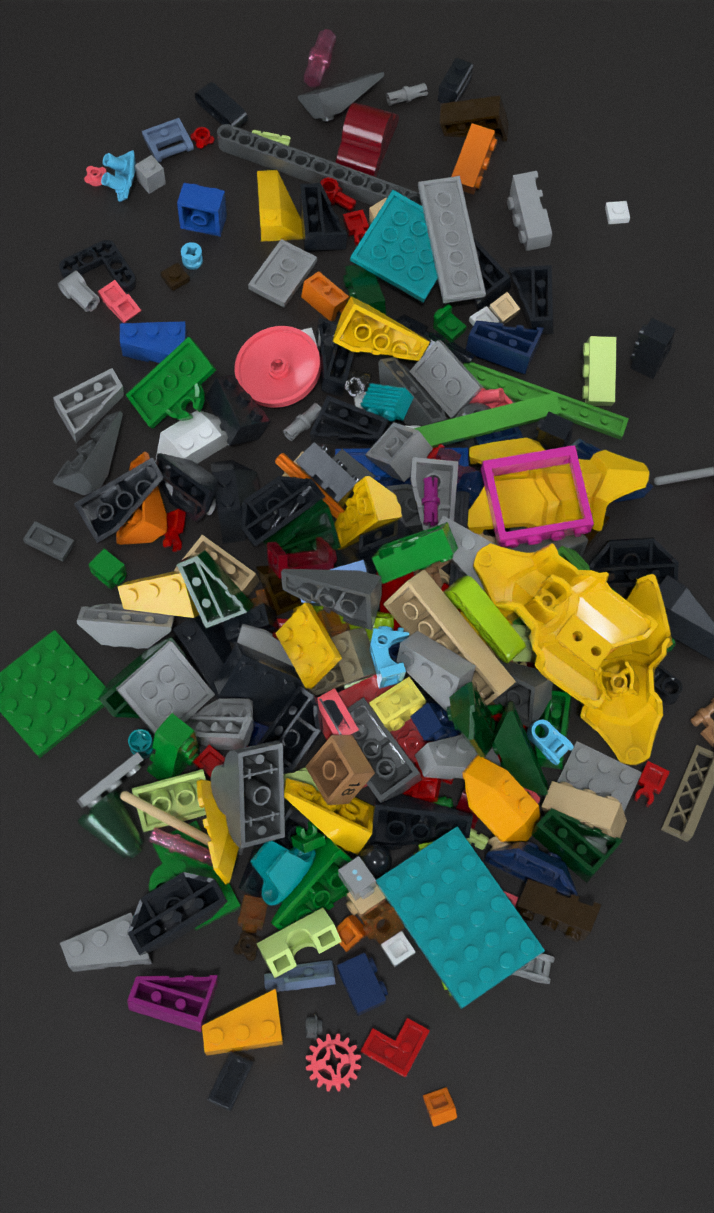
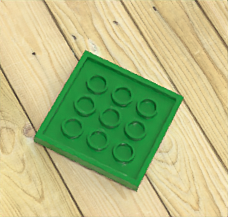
[0,630,105,759]

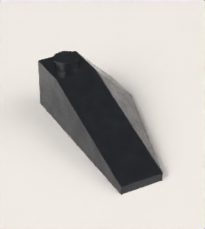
[74,457,164,543]
[659,575,714,661]
[173,615,244,700]
[369,794,473,850]

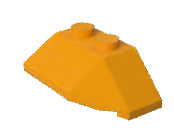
[462,755,540,842]

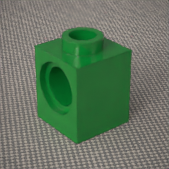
[88,549,127,590]

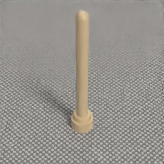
[120,791,211,849]

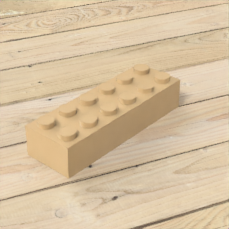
[383,569,516,705]

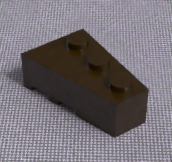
[439,96,509,141]
[256,565,303,615]
[515,879,602,942]

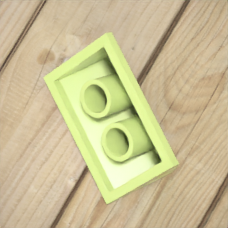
[132,769,206,832]

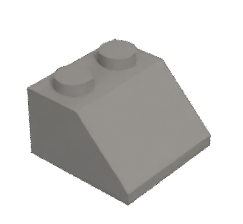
[365,422,433,482]

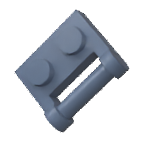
[142,118,194,163]

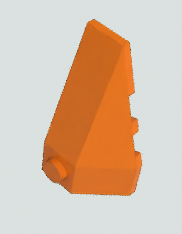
[116,451,167,545]

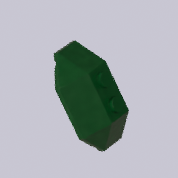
[98,637,186,718]
[447,682,496,757]
[492,701,548,796]

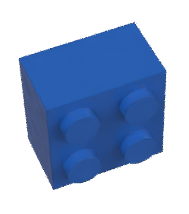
[177,183,227,237]

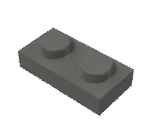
[23,521,75,562]

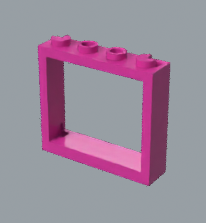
[481,445,594,549]

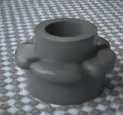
[305,1014,322,1041]

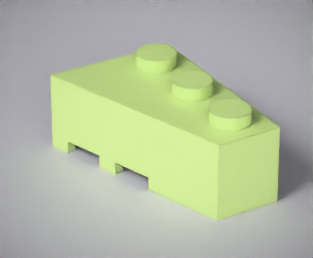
[582,336,616,406]

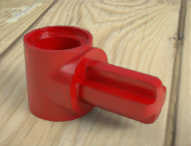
[320,177,356,211]

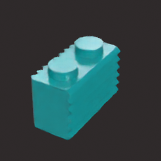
[360,383,414,421]

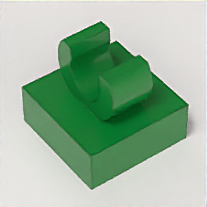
[291,821,326,853]

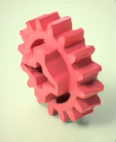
[306,1034,361,1092]

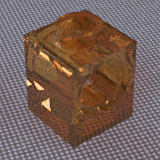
[361,901,405,944]

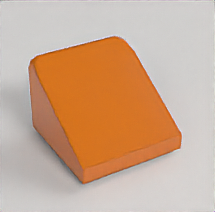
[336,915,369,952]
[423,1087,457,1127]

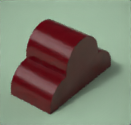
[336,102,399,177]

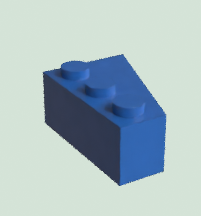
[120,321,187,363]

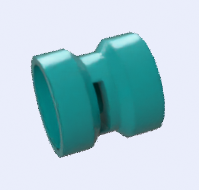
[128,729,154,759]

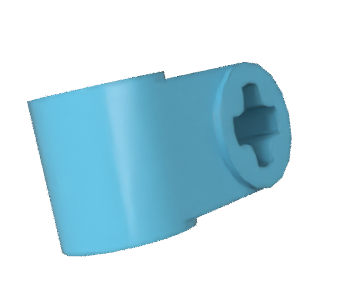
[527,720,574,765]

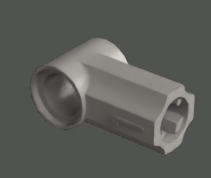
[58,271,100,312]

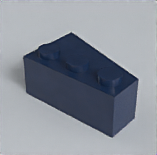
[466,320,544,374]

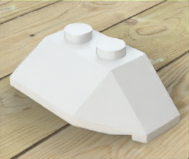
[155,411,228,464]

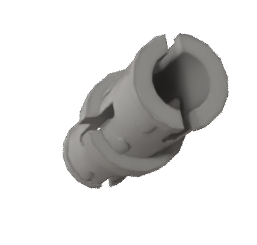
[386,83,428,106]
[283,403,321,441]

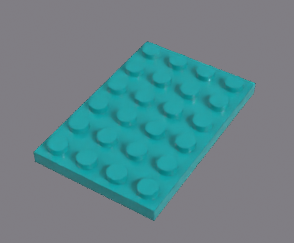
[376,827,545,1009]

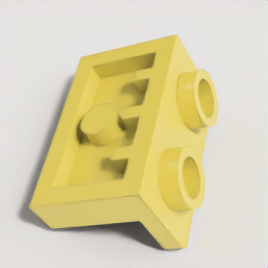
[369,677,426,732]

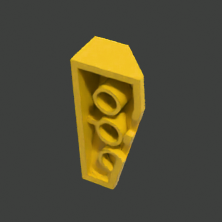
[257,170,303,242]
[196,780,239,884]

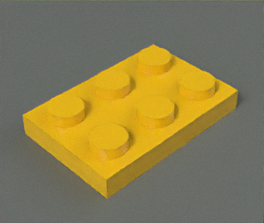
[275,602,342,689]

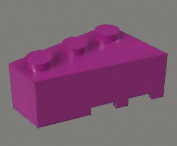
[127,975,218,1032]

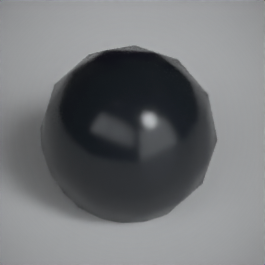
[359,844,392,878]

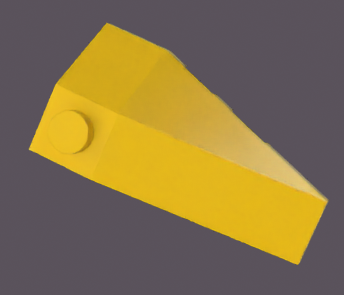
[333,296,430,361]
[334,476,402,550]
[284,778,374,855]

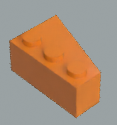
[451,123,497,195]

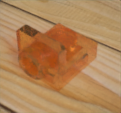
[237,895,268,933]

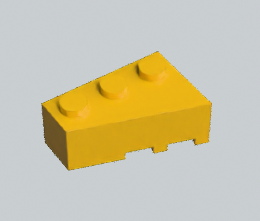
[118,570,199,618]

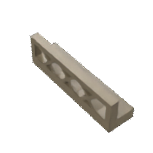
[661,745,714,842]

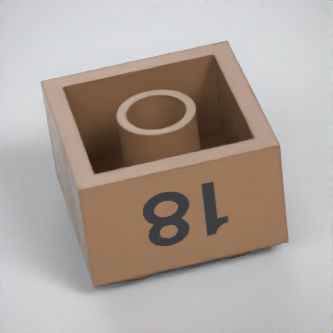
[305,735,375,805]

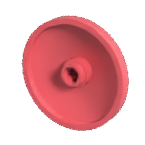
[235,326,321,408]

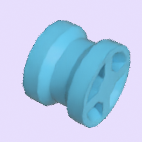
[181,242,203,270]

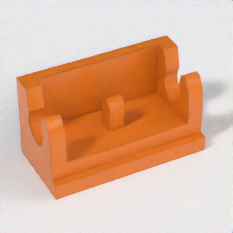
[301,271,349,321]

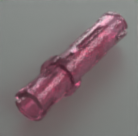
[149,827,213,867]

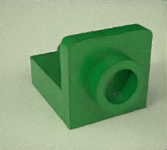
[433,304,467,342]

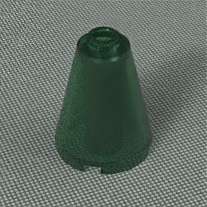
[77,790,143,859]

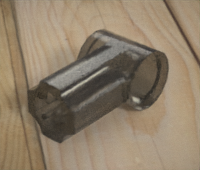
[345,369,372,397]

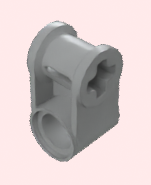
[512,953,555,984]

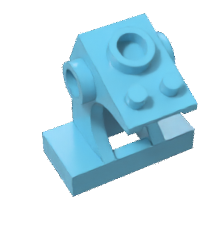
[369,626,409,689]

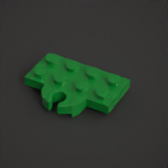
[126,337,217,428]
[149,821,240,931]

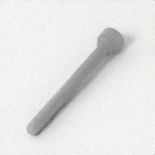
[654,467,714,485]

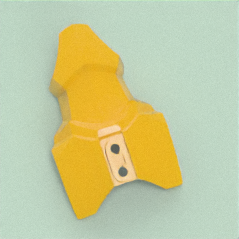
[468,438,649,534]
[473,543,658,709]
[580,574,673,765]

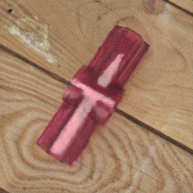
[304,29,336,88]

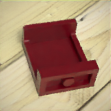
[267,537,337,578]

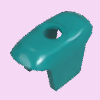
[251,841,316,905]

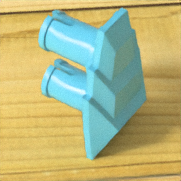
[101,150,136,202]

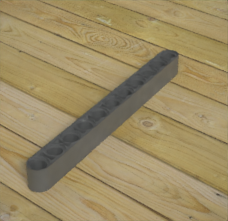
[217,124,422,206]

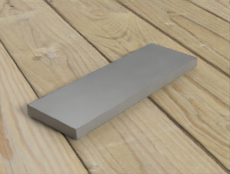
[418,176,486,303]

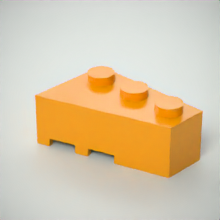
[202,989,283,1056]

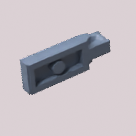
[264,960,336,992]

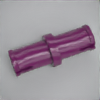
[422,477,440,526]

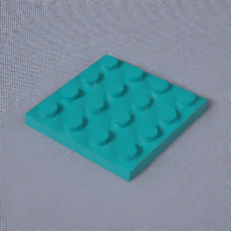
[350,190,438,303]

